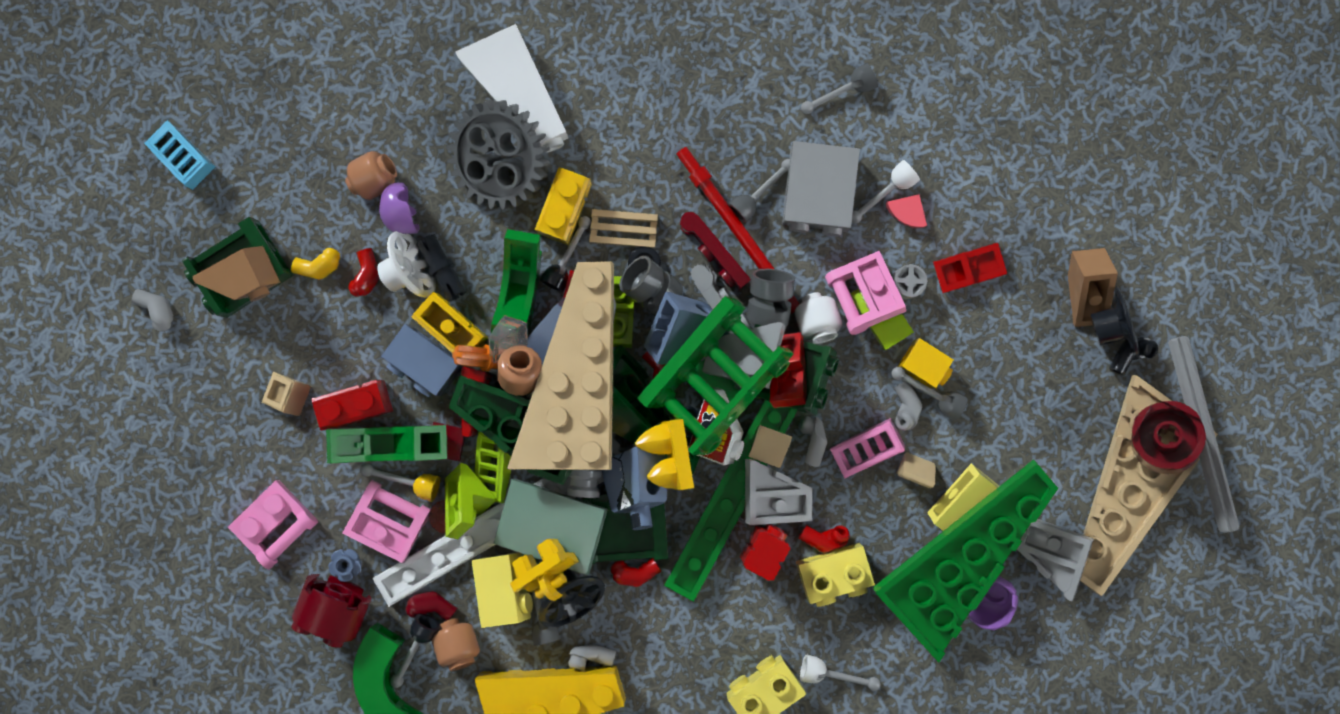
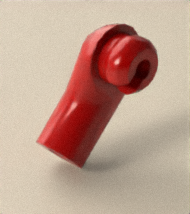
[348,248,380,297]
[798,525,850,553]
[610,558,662,587]

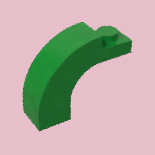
[491,229,542,350]
[326,425,447,464]
[353,622,424,714]

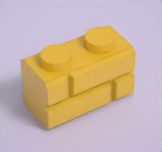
[535,167,592,245]
[411,292,489,352]

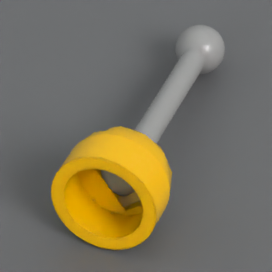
[360,464,441,502]

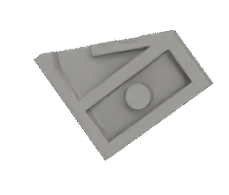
[702,322,786,389]
[745,459,812,525]
[1017,519,1094,601]

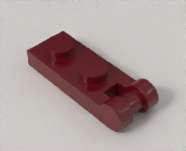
[680,212,751,291]

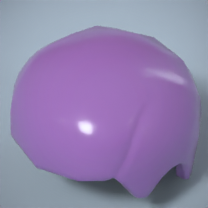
[379,183,420,234]
[968,576,1018,630]

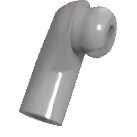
[131,289,173,332]
[800,416,827,467]

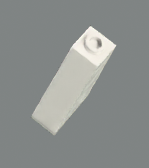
[456,24,568,153]

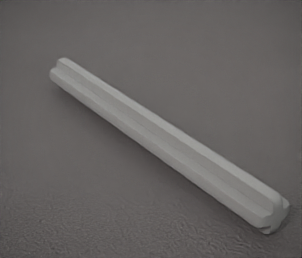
[1168,336,1240,533]

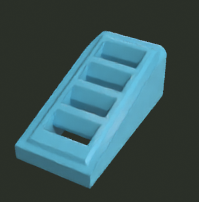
[144,120,216,190]

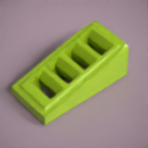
[474,432,511,503]

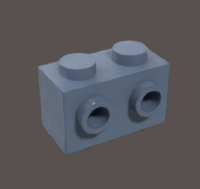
[381,324,462,397]

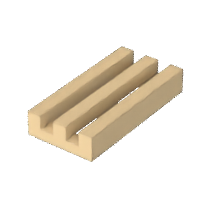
[589,209,658,249]

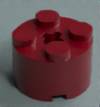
[1131,401,1206,474]
[291,574,371,648]

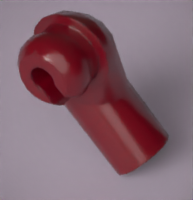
[406,591,458,621]

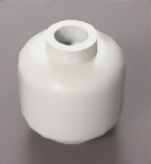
[795,292,843,344]

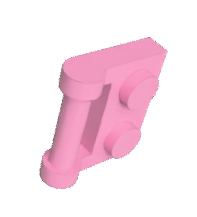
[825,251,907,335]
[228,480,318,570]
[342,480,432,563]

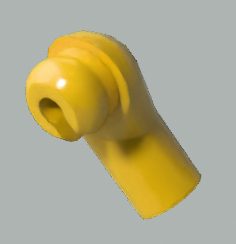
[291,248,340,280]

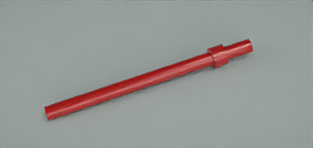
[676,146,800,314]

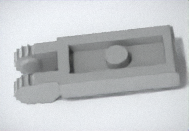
[690,264,754,334]

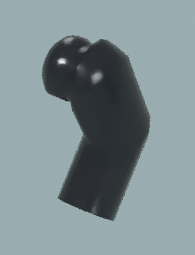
[1109,337,1158,375]

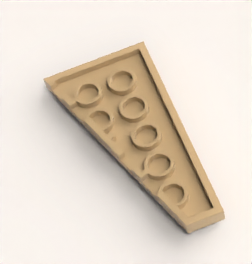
[507,261,614,470]
[1080,375,1218,596]

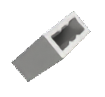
[782,141,860,237]

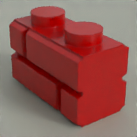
[312,380,393,431]
[740,524,791,581]

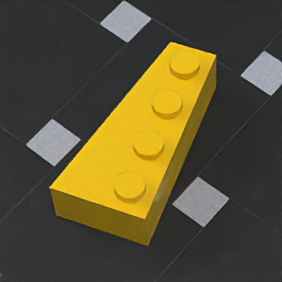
[475,666,626,714]

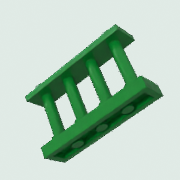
[637,295,794,455]

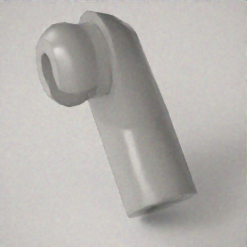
[894,382,922,431]
[568,644,616,670]

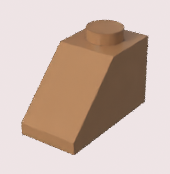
[193,246,280,302]
[1068,248,1118,327]

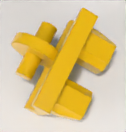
[510,538,579,601]

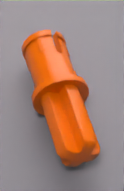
[452,344,505,372]

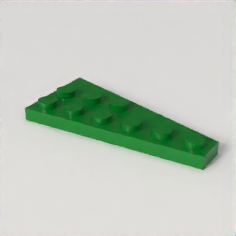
[873,459,1058,663]

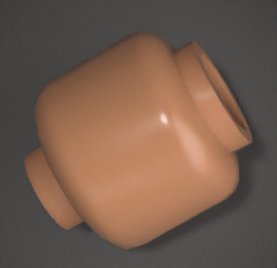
[345,151,397,200]
[498,345,542,396]
[432,618,480,672]

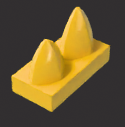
[635,419,694,490]

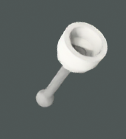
[852,160,920,224]
[800,655,881,691]

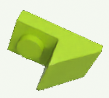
[445,463,496,540]

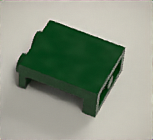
[182,217,294,318]
[734,324,839,416]
[583,494,668,564]

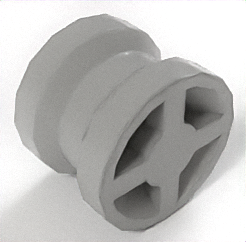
[892,264,928,300]
[566,470,602,498]

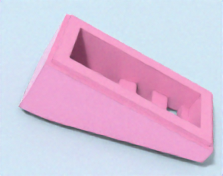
[830,418,905,479]

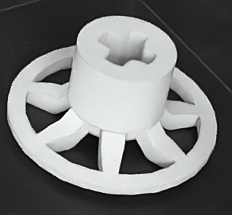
[378,231,436,298]

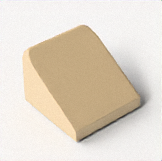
[261,372,311,416]
[748,425,792,468]
[896,452,936,489]

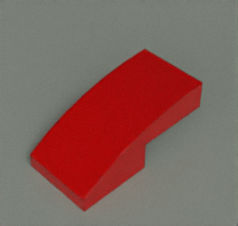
[933,242,1008,293]
[770,332,807,408]

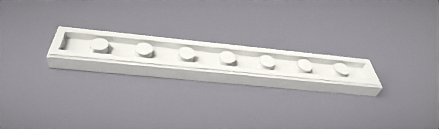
[372,473,604,607]

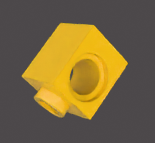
[897,338,954,388]

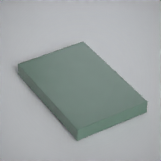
[493,479,608,575]

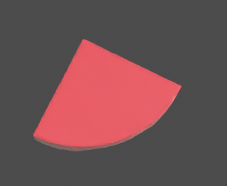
[886,194,927,228]

